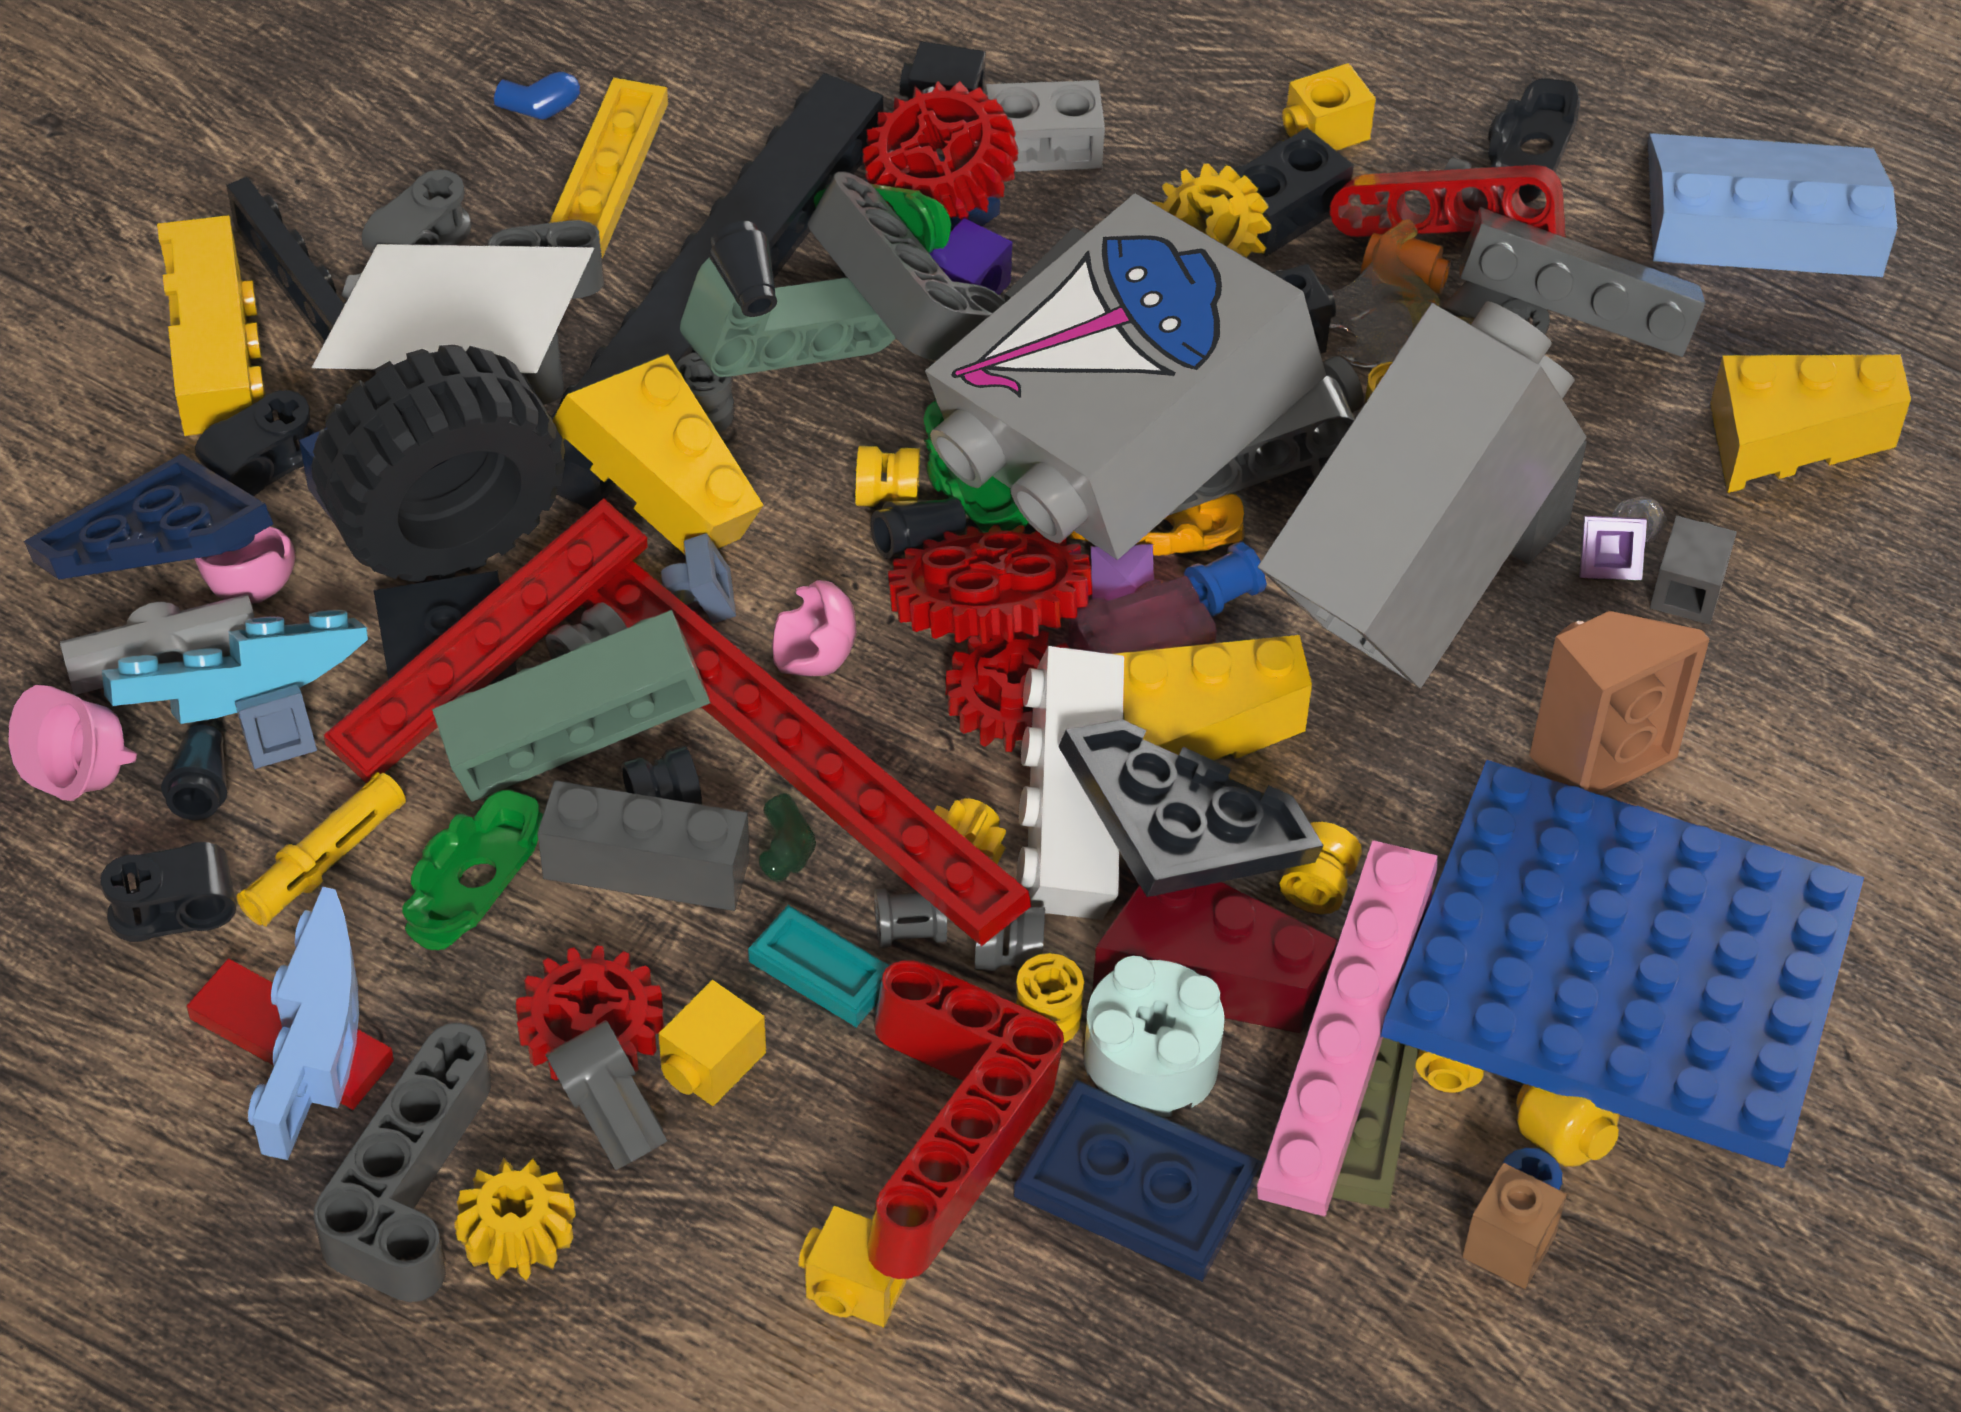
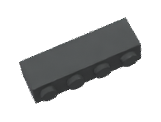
[1459,208,1706,357]

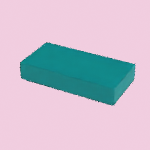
[748,905,890,1027]

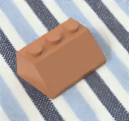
[1529,611,1710,795]

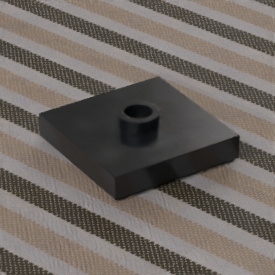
[373,570,517,685]

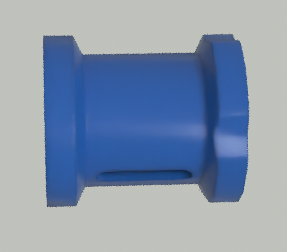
[1184,541,1267,618]

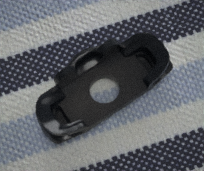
[1488,78,1581,204]

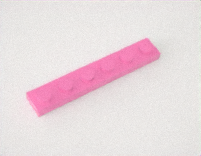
[1257,840,1437,1217]

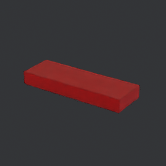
[186,958,394,1110]

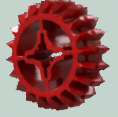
[863,81,1019,220]

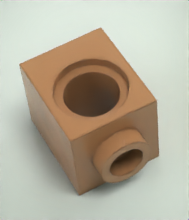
[1462,1163,1567,1290]

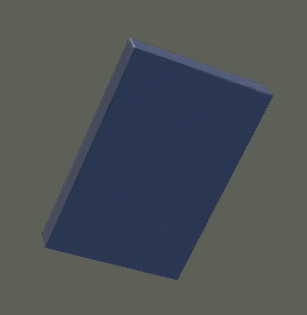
[1014,1080,1263,1282]

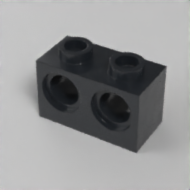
[1227,128,1354,257]

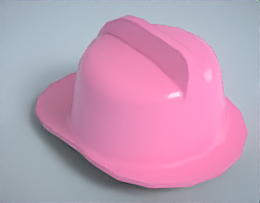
[8,685,137,801]

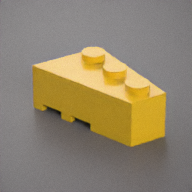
[157,215,265,436]
[552,354,764,556]
[1710,355,1911,493]
[1114,635,1312,760]

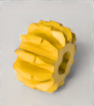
[454,1158,576,1282]

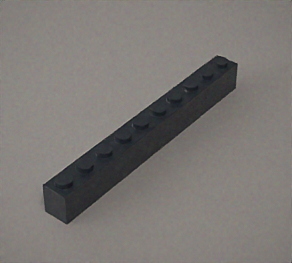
[550,73,883,509]

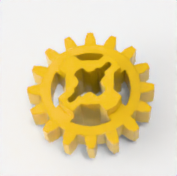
[1151,163,1271,258]

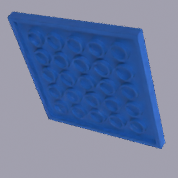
[1380,760,1864,1168]

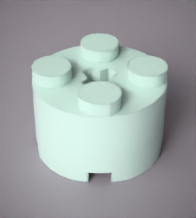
[1084,956,1224,1118]

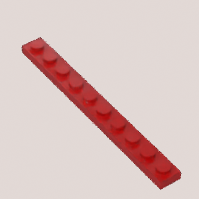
[581,561,1031,946]

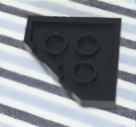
[1058,719,1324,897]

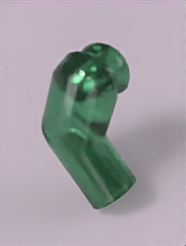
[759,793,816,882]

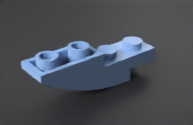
[248,887,359,1160]

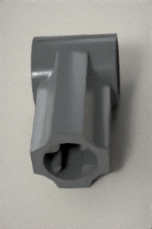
[545,1020,667,1171]

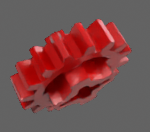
[945,631,1069,752]
[516,945,665,1081]

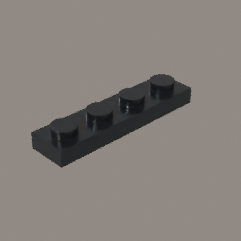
[226,176,347,345]

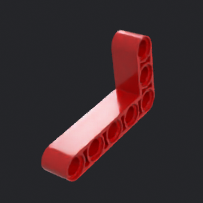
[867,960,1064,1279]

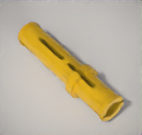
[236,772,406,927]

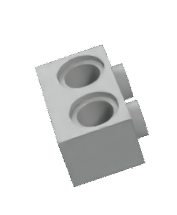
[986,80,1105,172]

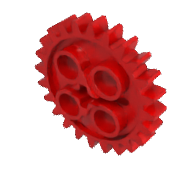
[888,525,1092,644]

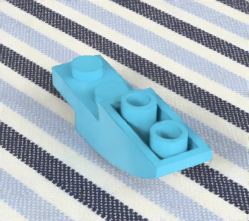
[102,610,368,724]

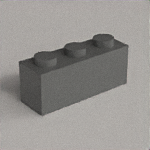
[538,781,750,911]

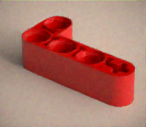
[1330,165,1566,238]

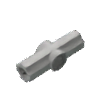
[60,594,255,695]

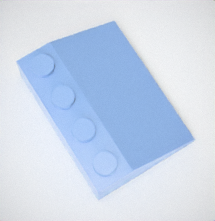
[1648,133,1897,277]

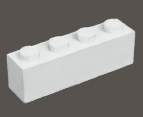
[1016,646,1124,920]

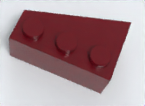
[1092,882,1339,1033]

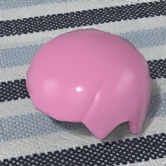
[195,526,295,604]
[772,580,857,676]

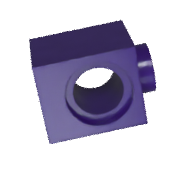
[930,218,1013,295]

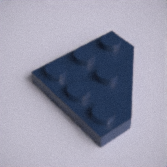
[24,454,273,580]

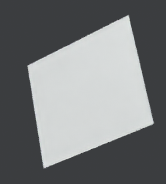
[312,244,594,373]

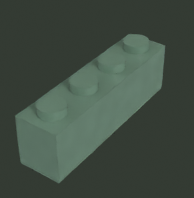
[432,610,710,802]

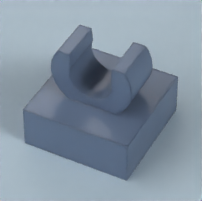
[661,533,736,624]
[235,685,317,769]

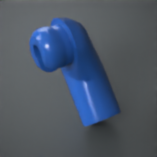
[494,72,580,120]

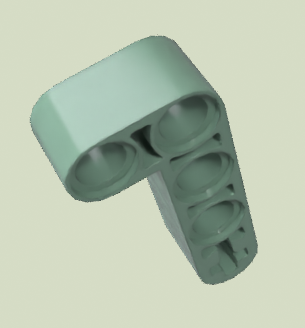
[680,257,896,377]

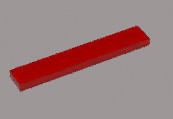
[323,498,648,783]

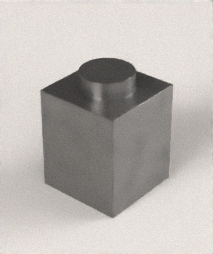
[1650,515,1737,625]

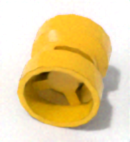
[855,446,920,507]
[1279,822,1362,914]
[1016,953,1084,1043]

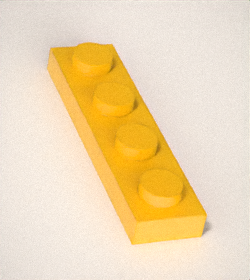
[549,77,668,258]

